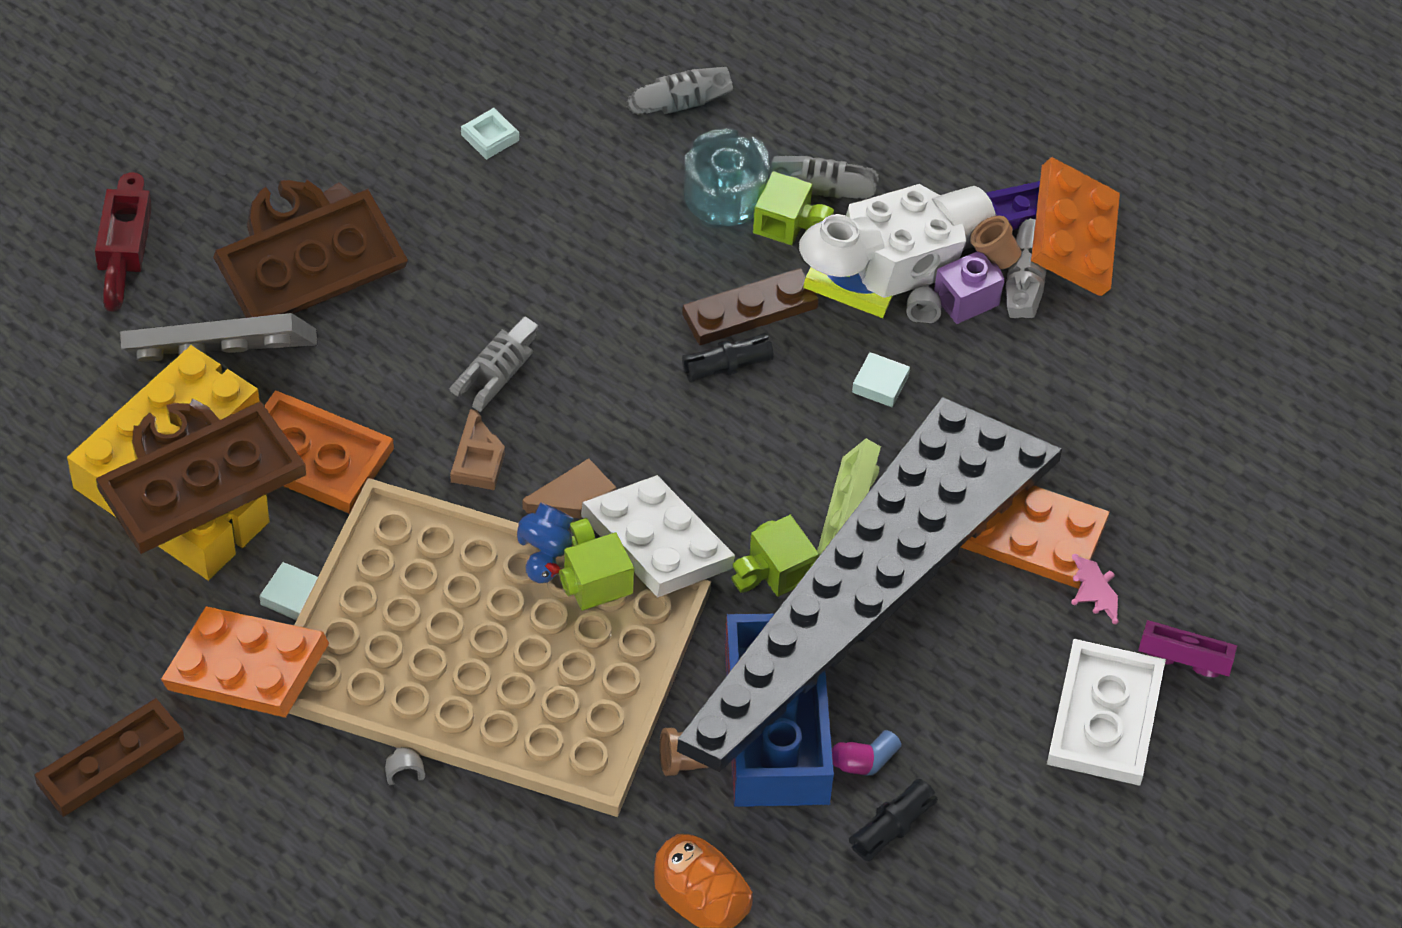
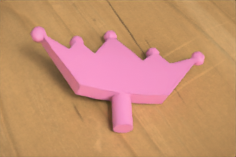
[1071,554,1119,625]

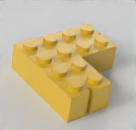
[67,345,270,581]

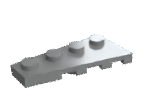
[120,313,317,362]

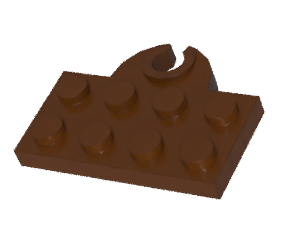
[213,179,408,318]
[96,398,306,554]

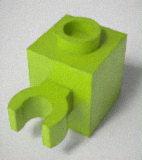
[753,171,834,246]
[731,514,819,597]
[559,518,634,611]

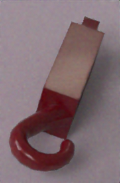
[95,172,152,312]

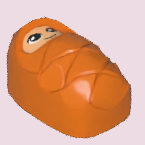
[654,834,753,928]

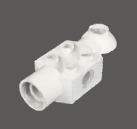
[799,184,996,298]

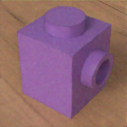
[934,251,1004,324]

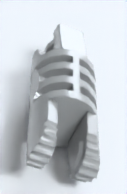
[626,67,733,115]
[770,156,879,200]
[1006,218,1047,318]
[449,316,538,412]

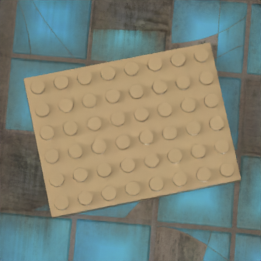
[289,478,711,817]

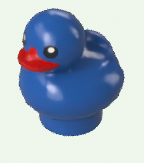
[517,502,574,584]

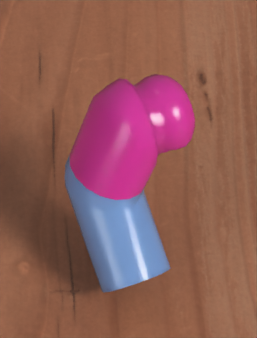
[832,730,901,776]

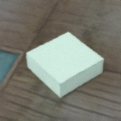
[461,108,519,160]
[852,352,910,408]
[260,562,318,620]

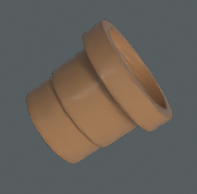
[970,216,1022,269]
[659,728,709,776]

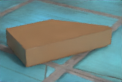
[450,409,505,490]
[522,459,616,519]

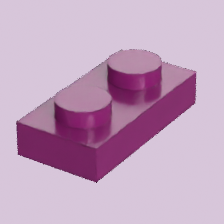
[1138,620,1237,677]

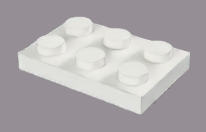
[581,475,735,598]
[1047,639,1165,786]

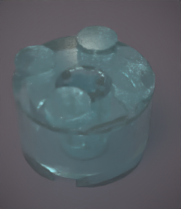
[683,129,770,228]

